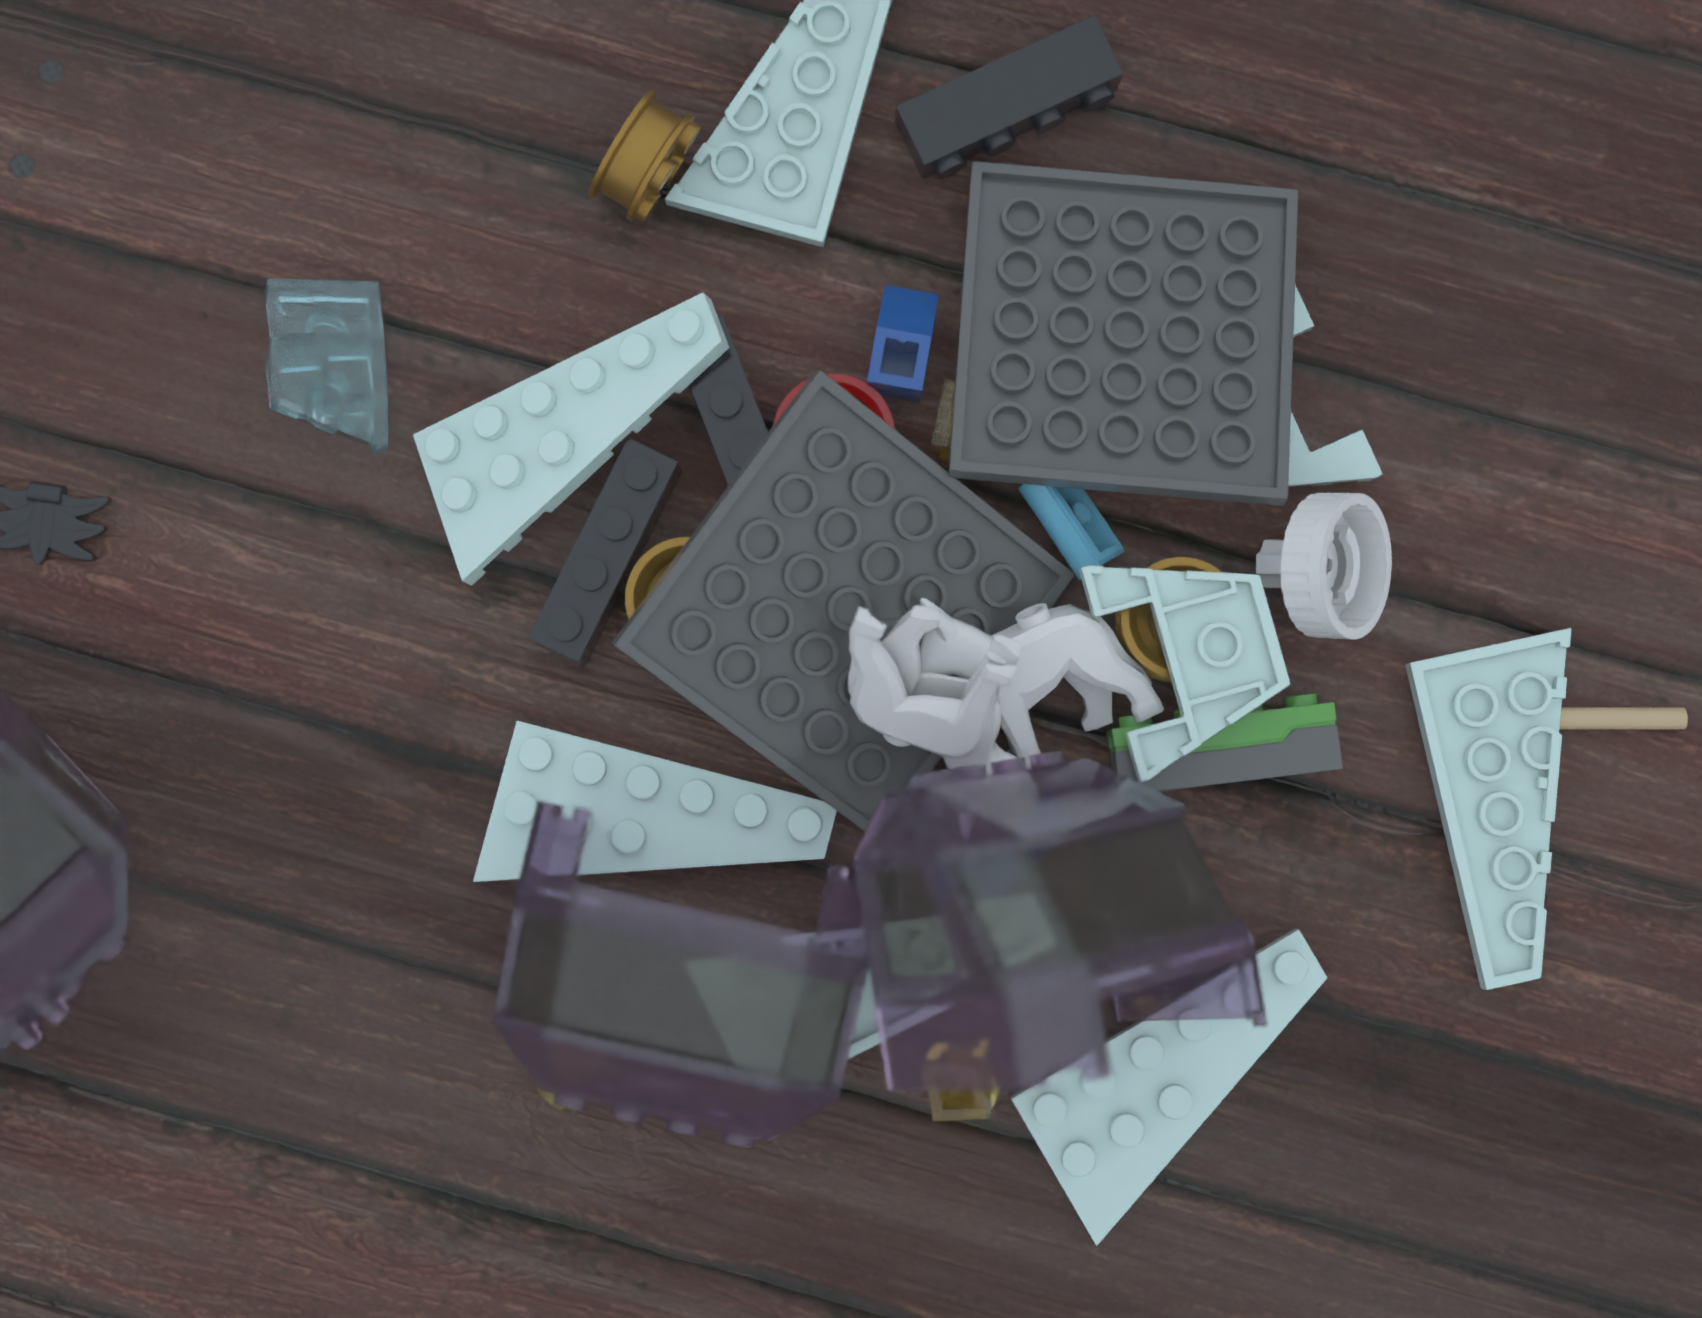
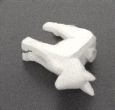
[920,598,1164,775]
[848,605,1030,818]

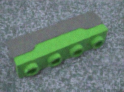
[1106,694,1343,797]

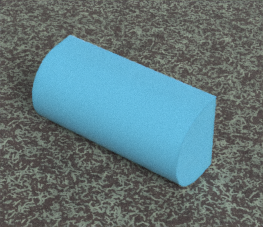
[1018,484,1124,581]

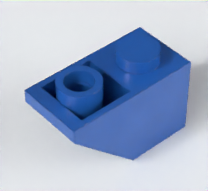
[867,285,939,403]

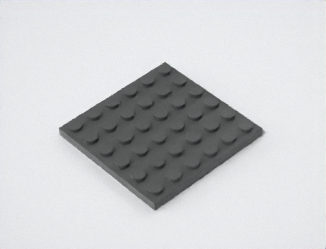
[948,161,1298,506]
[611,370,1075,842]

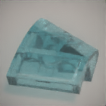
[265,279,388,453]

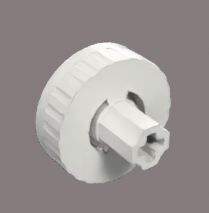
[1256,493,1392,640]

